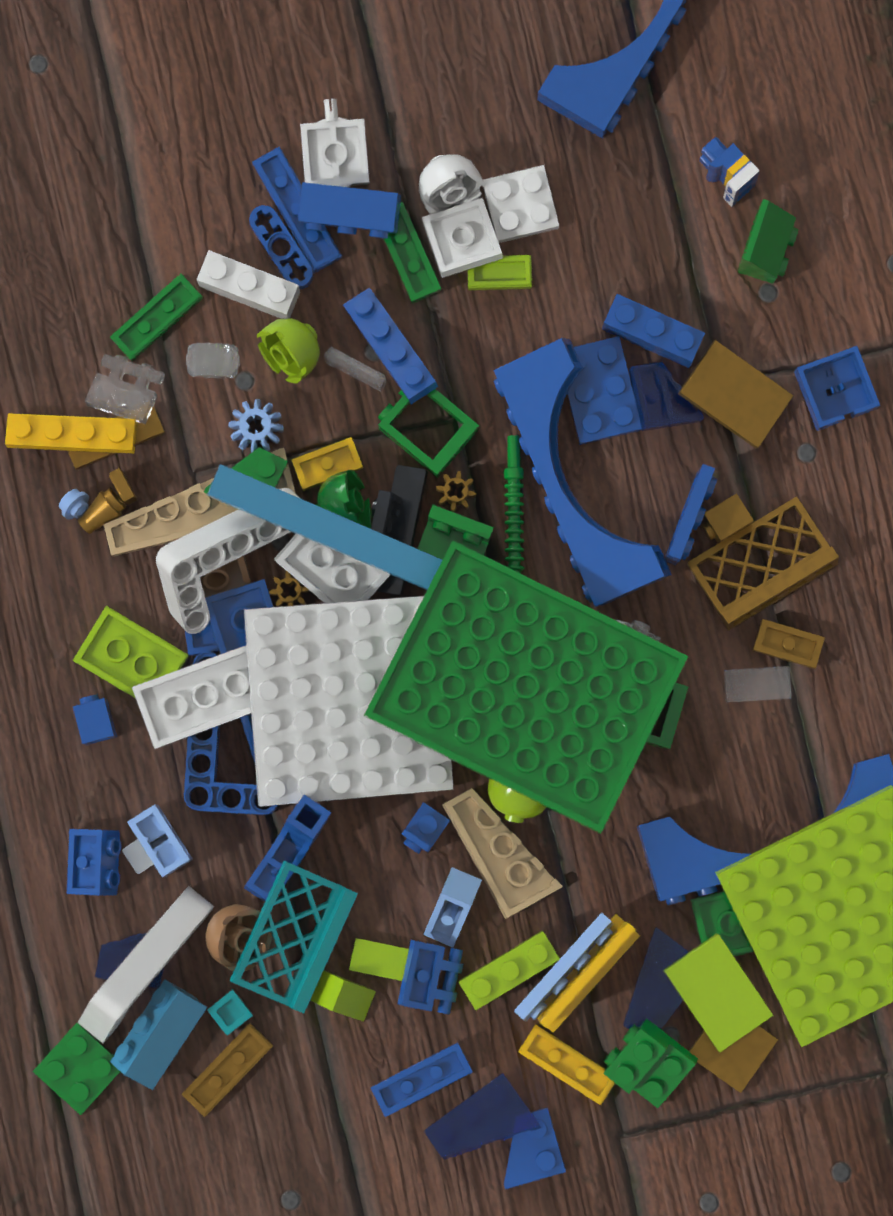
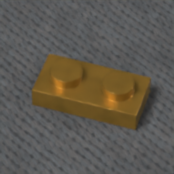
[752,619,825,669]

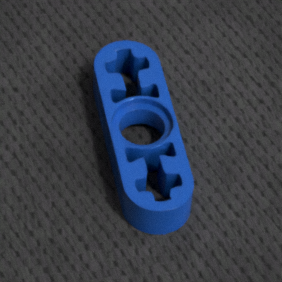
[249,205,313,289]

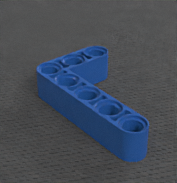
[184,651,279,815]

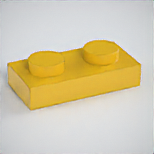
[292,437,363,491]

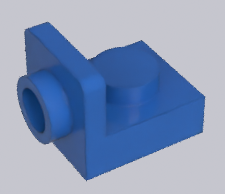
[402,802,450,854]

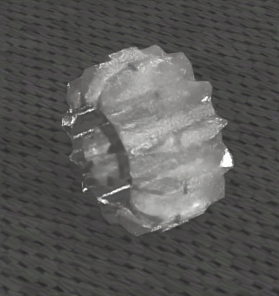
[186,342,240,379]

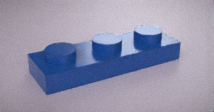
[370,1042,473,1117]

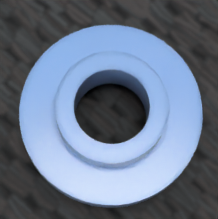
[59,489,89,520]

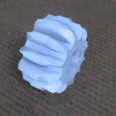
[228,399,284,452]

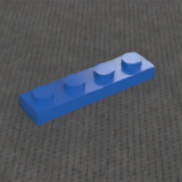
[343,287,438,404]

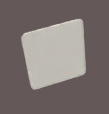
[122,839,153,874]

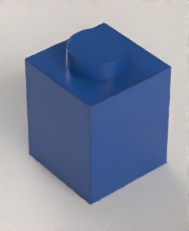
[73,694,117,745]

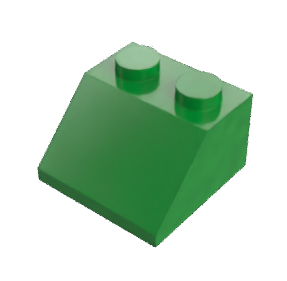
[737,199,799,284]

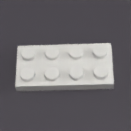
[132,645,251,749]

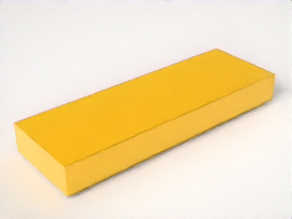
[518,1024,615,1105]

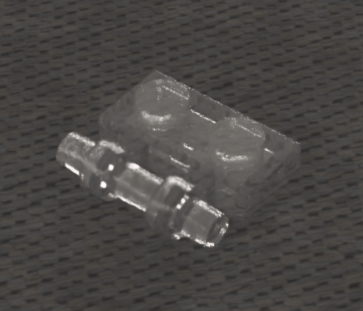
[85,354,165,425]

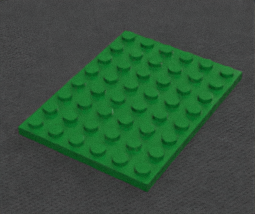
[364,540,688,834]

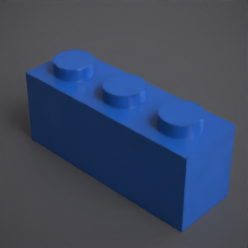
[298,182,401,239]
[602,294,705,368]

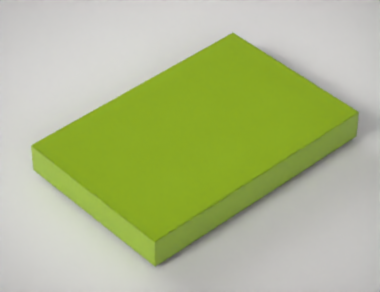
[73,606,189,698]
[663,933,773,1053]

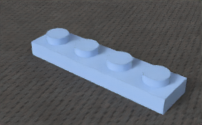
[514,913,613,1022]

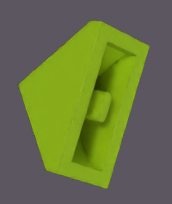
[310,970,376,1022]

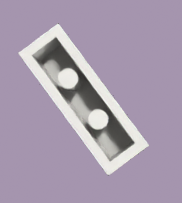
[197,250,300,318]

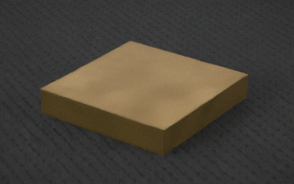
[689,1026,778,1093]

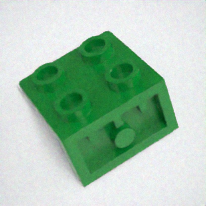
[418,505,493,560]

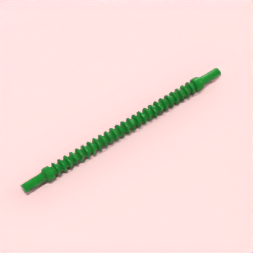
[504,435,525,574]

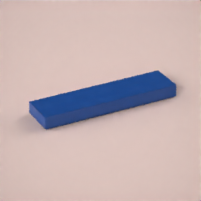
[252,146,342,273]

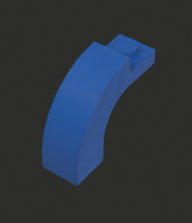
[244,795,331,902]

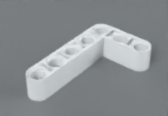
[156,488,301,634]
[78,886,214,1043]

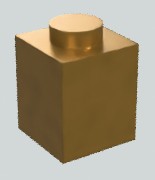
[700,493,754,544]

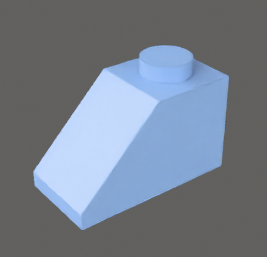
[423,867,482,947]

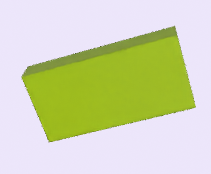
[468,255,532,290]
[349,938,409,981]

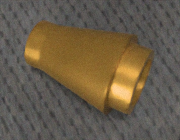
[78,488,126,534]

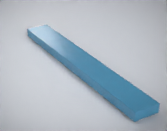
[207,464,442,590]

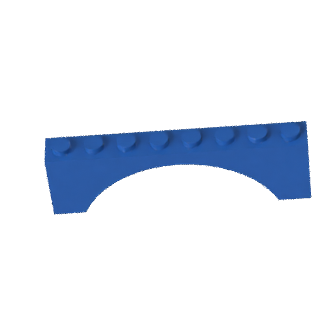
[537,0,687,139]
[493,338,672,607]
[637,754,893,906]

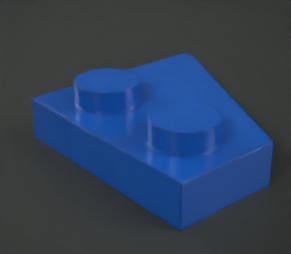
[504,1107,566,1189]

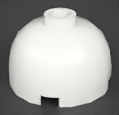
[419,154,484,214]

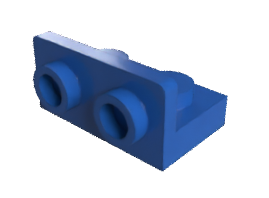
[67,829,121,895]

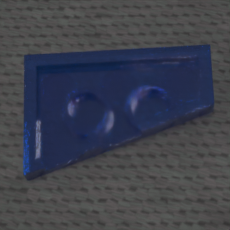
[622,927,689,1029]
[424,1073,542,1160]

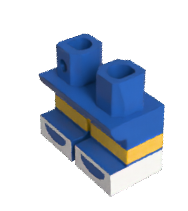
[699,137,759,207]

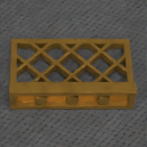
[687,496,839,631]

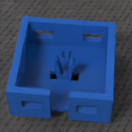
[794,346,880,431]

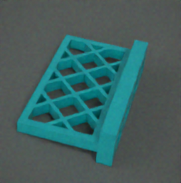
[230,860,358,1014]

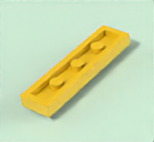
[5,413,137,454]

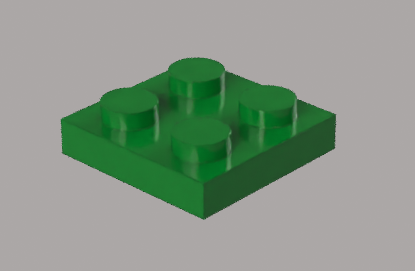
[33,1022,121,1115]

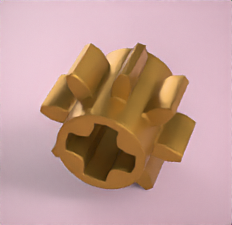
[436,471,476,512]
[269,571,310,607]

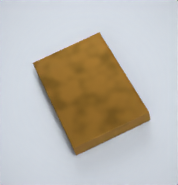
[678,340,793,449]

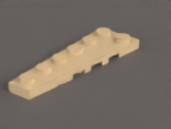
[104,448,296,557]

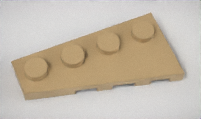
[443,788,563,919]

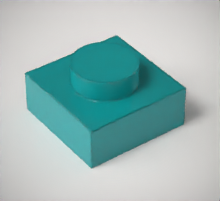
[207,989,253,1035]

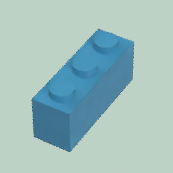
[110,979,207,1090]

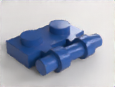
[397,940,464,1015]

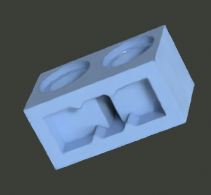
[127,804,193,877]

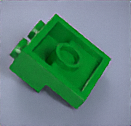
[603,1018,698,1108]

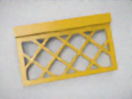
[537,914,640,1033]

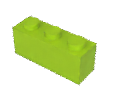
[459,931,560,1010]

